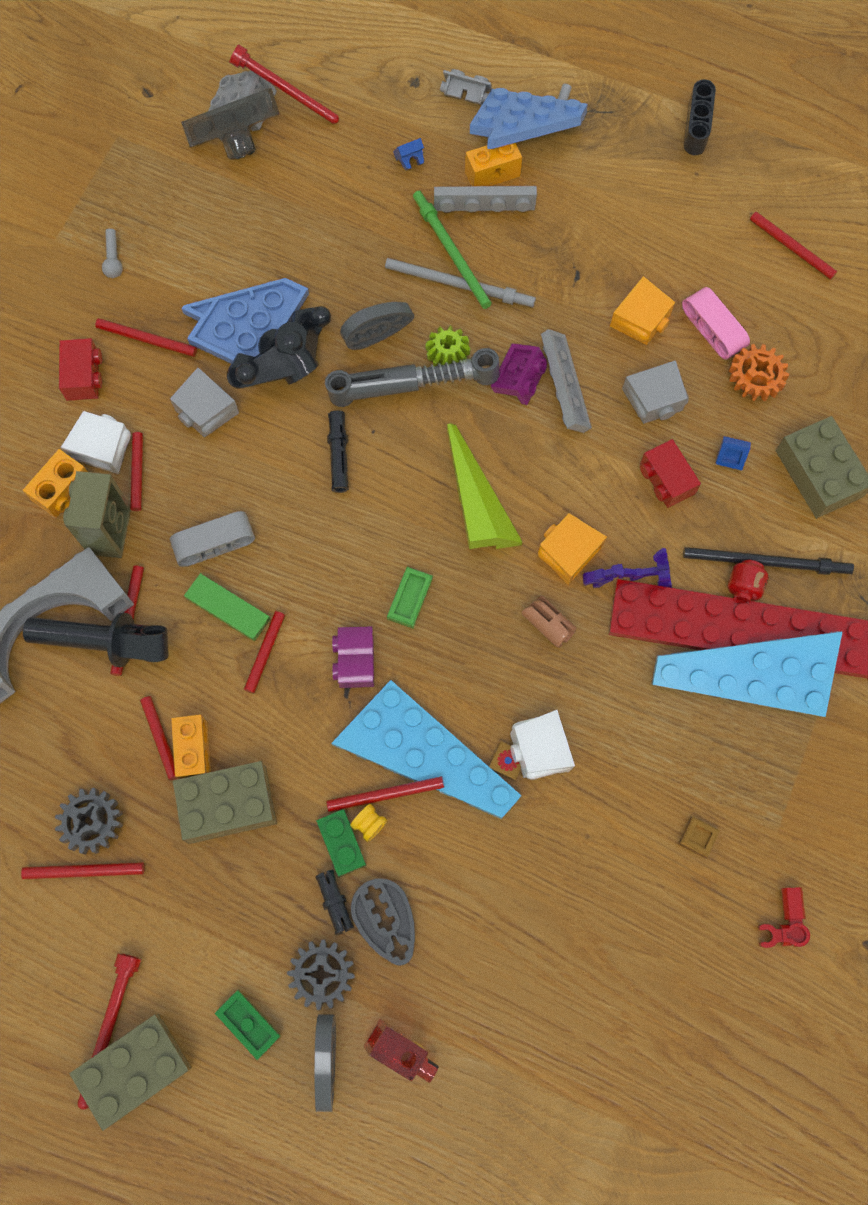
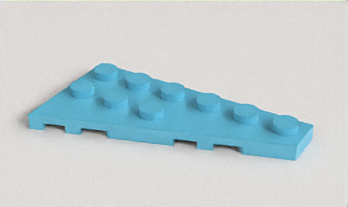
[652,631,842,717]
[331,680,521,819]

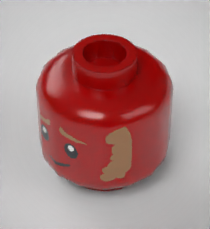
[727,560,769,604]

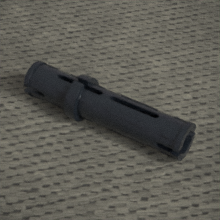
[327,410,349,493]

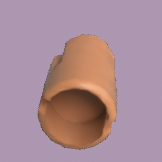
[522,595,576,648]

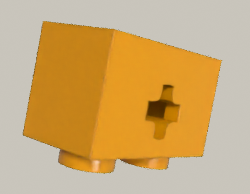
[465,143,522,187]

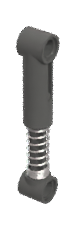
[325,348,500,407]

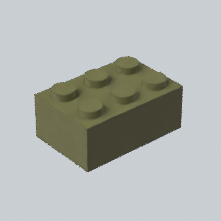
[775,416,868,519]
[63,471,131,558]
[173,761,277,844]
[69,1014,191,1131]

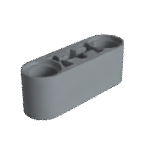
[169,511,255,567]

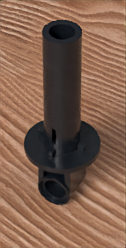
[23,612,169,667]

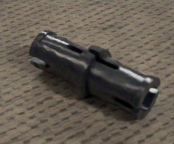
[315,870,354,935]

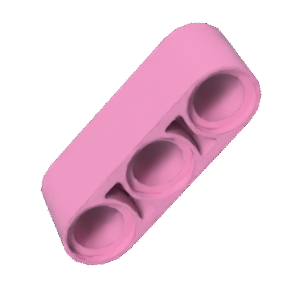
[682,287,750,359]

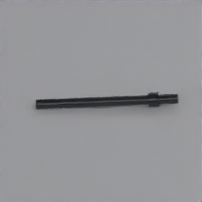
[683,547,854,575]

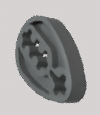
[340,302,414,350]
[351,879,415,966]
[314,1014,336,1112]

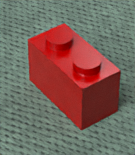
[59,338,103,401]
[640,439,701,508]

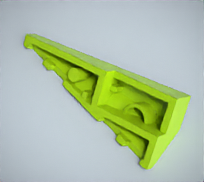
[447,423,522,549]

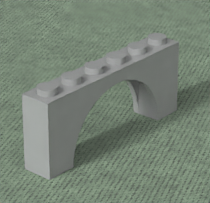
[0,547,134,703]

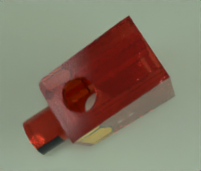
[364,1019,439,1083]

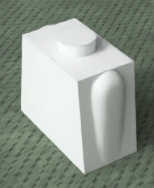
[61,411,131,474]
[510,710,575,780]

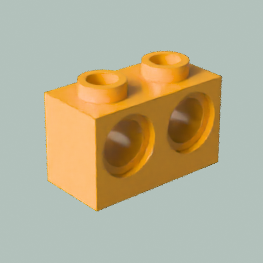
[23,449,88,518]
[171,714,211,779]

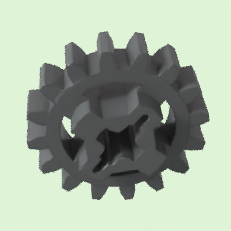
[55,788,123,855]
[287,940,355,1010]

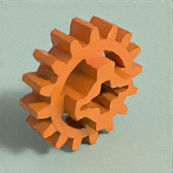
[729,344,789,401]

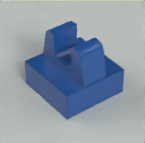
[393,138,424,170]
[715,436,751,470]

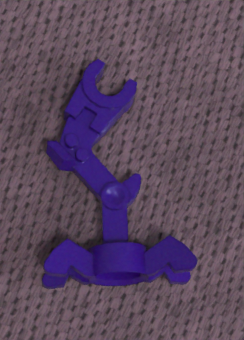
[582,548,672,588]

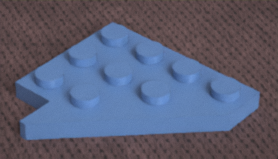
[470,88,588,149]
[182,278,309,364]

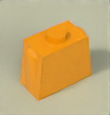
[610,276,675,345]
[538,513,607,585]

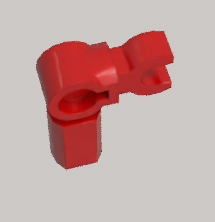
[757,887,810,948]

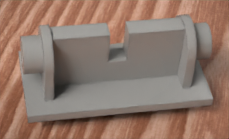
[440,69,492,105]

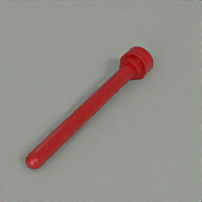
[229,44,339,124]
[77,953,142,1110]

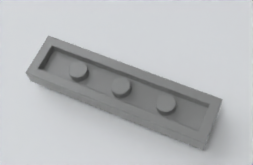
[434,186,537,212]
[541,329,591,433]

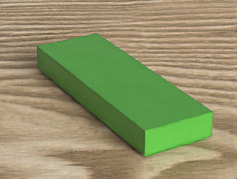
[184,573,270,642]

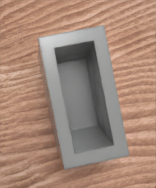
[622,360,689,424]
[170,368,239,438]

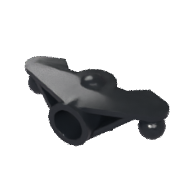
[227,306,331,389]

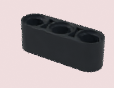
[684,79,716,155]

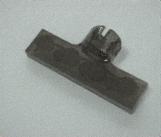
[181,88,280,160]

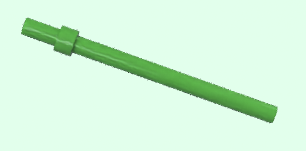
[413,191,492,309]

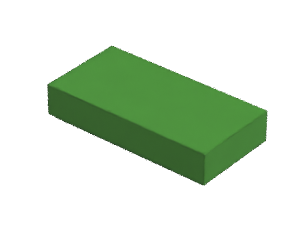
[387,567,433,629]

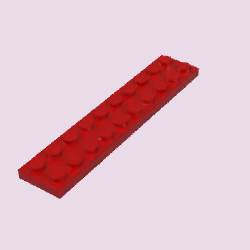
[608,579,868,679]

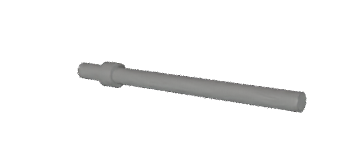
[385,258,536,308]

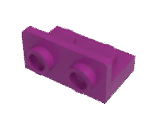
[491,343,547,405]

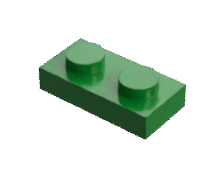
[316,809,367,877]
[215,990,281,1060]

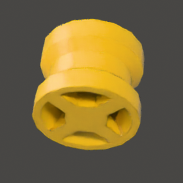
[350,804,388,842]

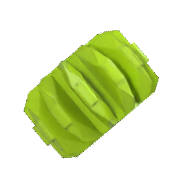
[426,325,470,367]

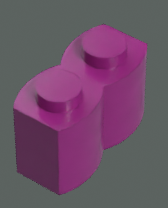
[332,626,374,688]

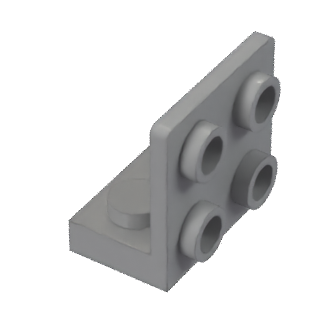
[207,71,277,131]

